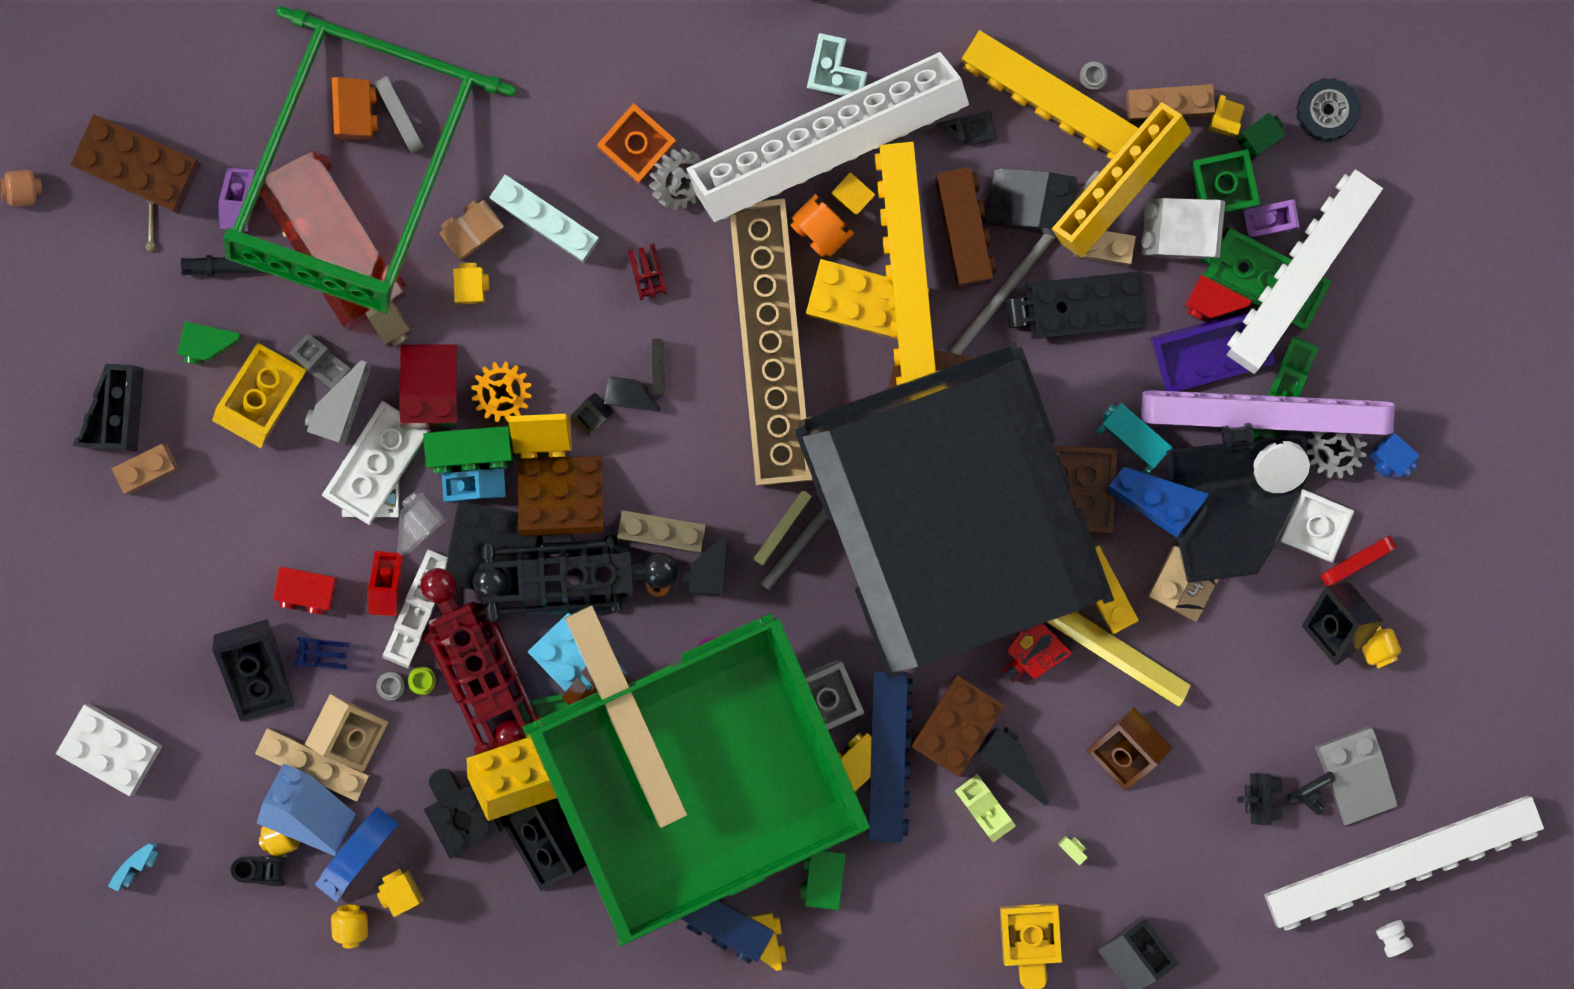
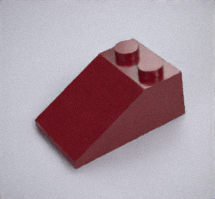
[400,344,457,429]

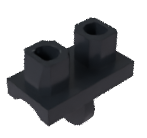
[1237,773,1283,825]

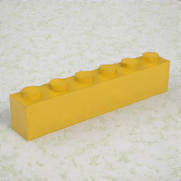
[1052,102,1191,258]

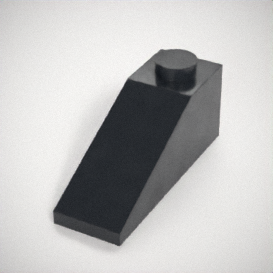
[977,727,1049,806]

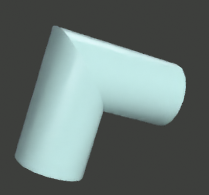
[807,33,868,96]

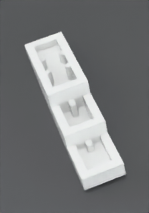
[382,550,447,669]

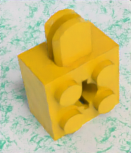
[1000,903,1062,989]

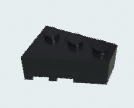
[72,364,144,452]

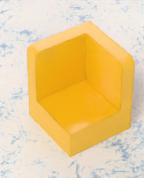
[1208,95,1244,138]
[831,172,875,215]

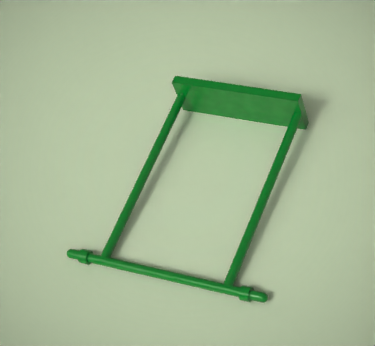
[224,6,517,314]

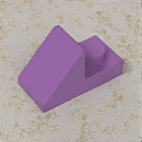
[1244,199,1300,238]

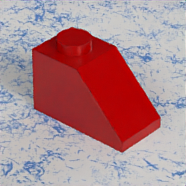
[1184,275,1252,321]
[368,551,403,616]

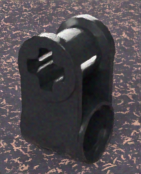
[230,855,286,886]

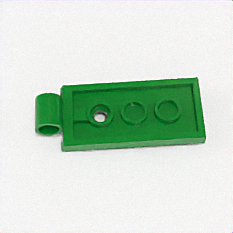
[1196,227,1332,331]

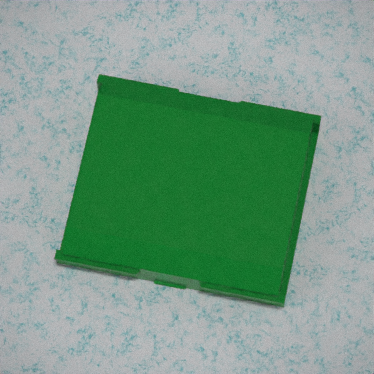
[522,613,870,947]

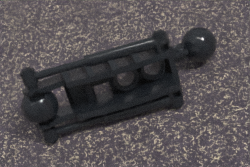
[472,535,678,622]

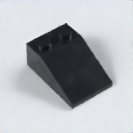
[984,168,1078,236]
[212,619,294,721]

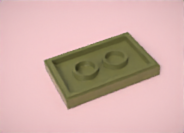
[754,491,812,566]

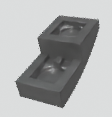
[289,333,351,390]

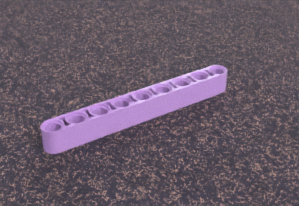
[1141,390,1395,435]

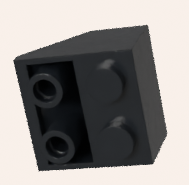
[1097,916,1179,989]

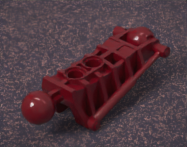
[420,568,542,755]

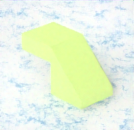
[955,774,1016,843]

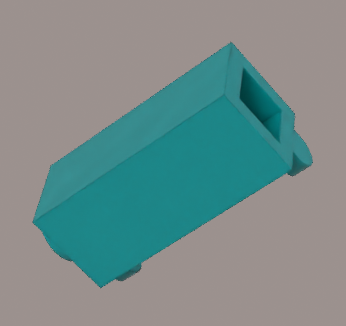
[1096,403,1172,474]

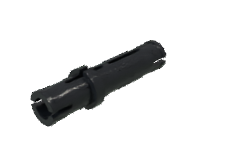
[181,255,265,277]

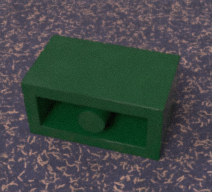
[1236,112,1286,161]

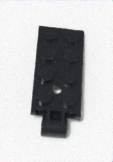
[1005,271,1148,339]

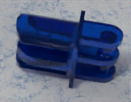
[294,637,350,670]

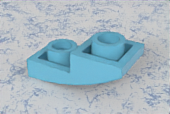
[108,842,159,891]

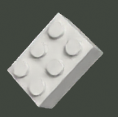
[56,704,163,796]

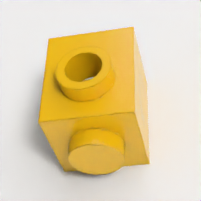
[453,263,489,305]

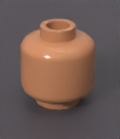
[0,169,42,207]

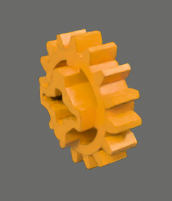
[471,362,532,423]

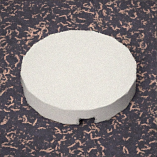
[1253,441,1310,493]

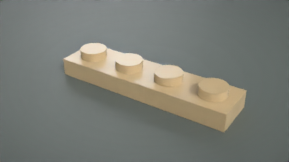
[255,728,370,802]

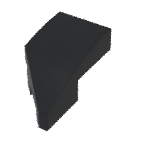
[937,111,997,146]

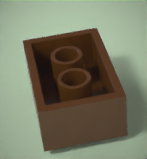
[911,675,1005,777]

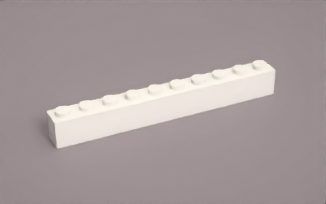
[1264,796,1544,930]

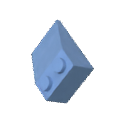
[257,763,356,856]

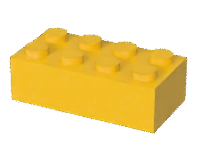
[806,259,930,341]
[466,738,557,821]

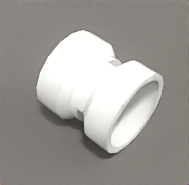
[1376,920,1413,957]

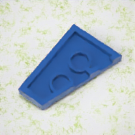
[1107,467,1209,538]

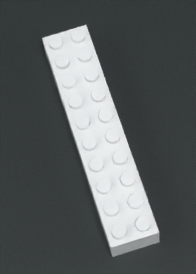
[686,52,969,222]

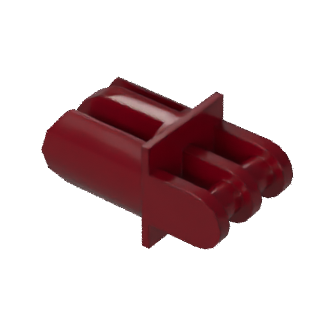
[627,243,668,301]

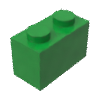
[800,850,845,910]

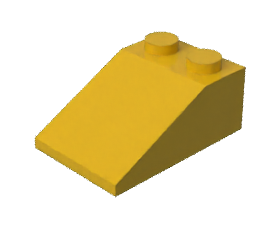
[212,343,307,448]
[508,414,572,459]

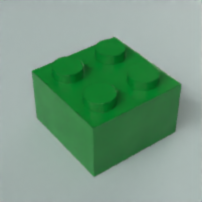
[1190,149,1260,214]

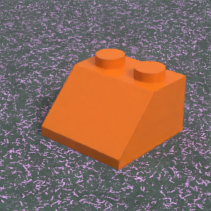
[332,77,379,141]

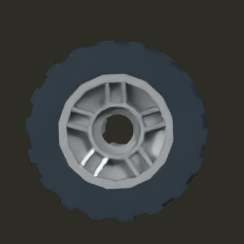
[1296,78,1361,142]

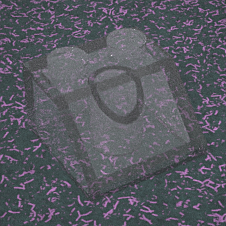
[397,492,448,556]

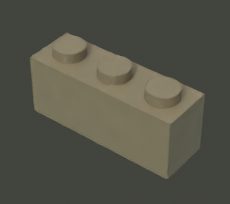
[617,510,706,553]

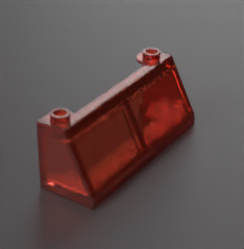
[260,150,407,330]

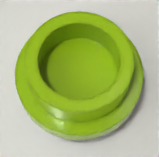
[408,667,436,695]

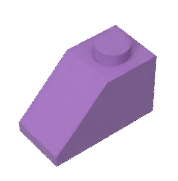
[218,168,255,231]

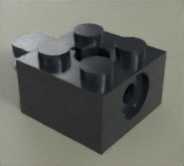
[424,768,502,859]

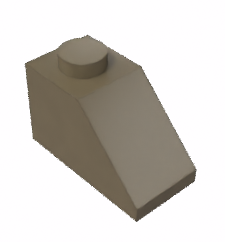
[366,300,412,347]

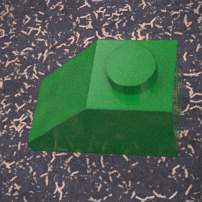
[177,321,243,365]

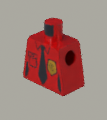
[1002,623,1071,683]

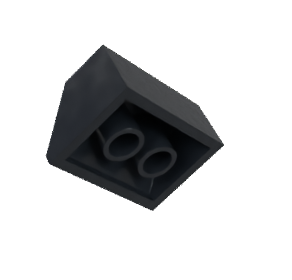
[500,798,587,891]

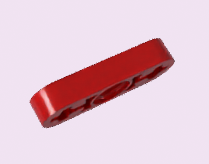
[1320,535,1397,586]

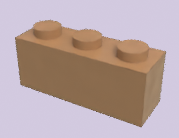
[1126,84,1215,122]

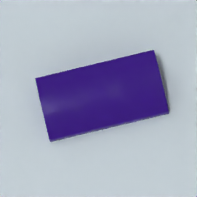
[1150,308,1275,391]

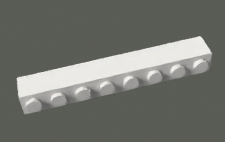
[1227,169,1383,374]

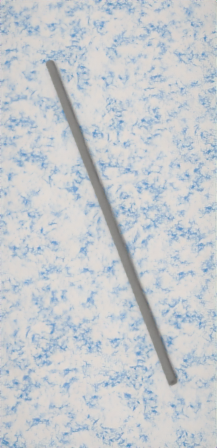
[761,170,1100,590]

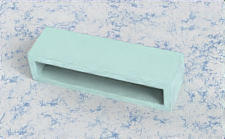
[489,175,600,263]

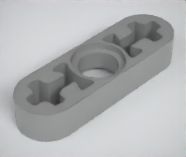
[375,76,424,154]

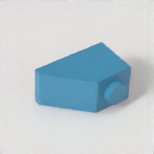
[442,469,506,502]

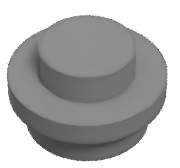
[1080,62,1108,90]
[376,672,405,700]

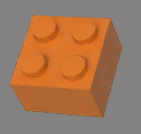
[597,103,677,185]

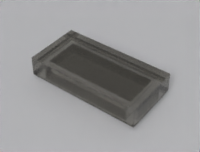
[652,338,665,396]

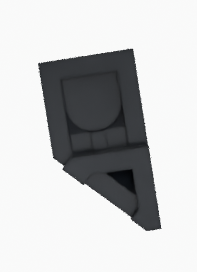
[604,376,661,412]

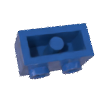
[1368,433,1420,478]

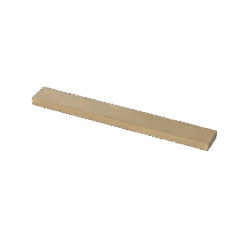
[565,606,687,828]

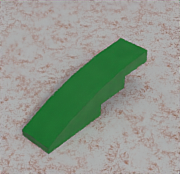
[1253,336,1319,439]

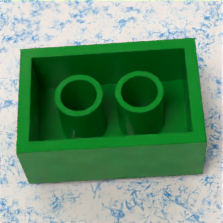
[423,426,515,474]

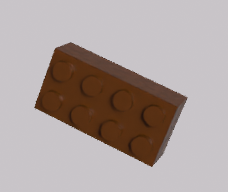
[70,114,201,214]
[935,167,997,289]

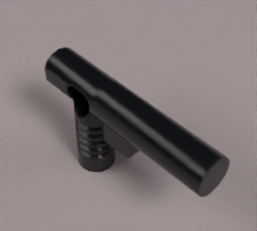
[1287,771,1336,815]

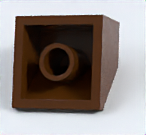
[1087,707,1172,791]

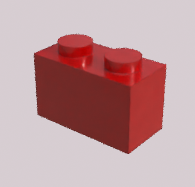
[273,567,338,615]

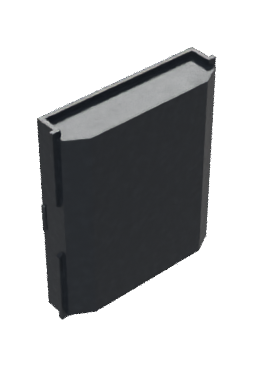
[794,343,1114,680]

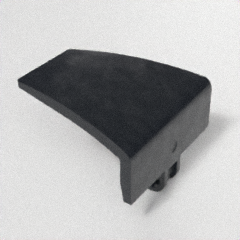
[1166,423,1307,583]

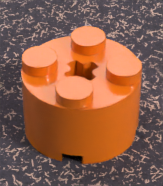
[791,194,855,257]

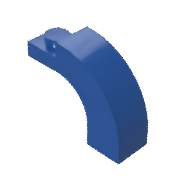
[315,806,399,902]

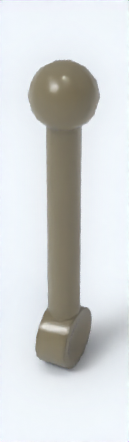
[145,200,156,252]

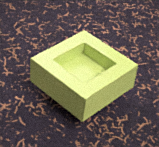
[1058,836,1088,865]

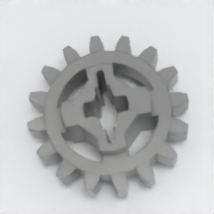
[649,148,703,210]
[1307,431,1367,479]

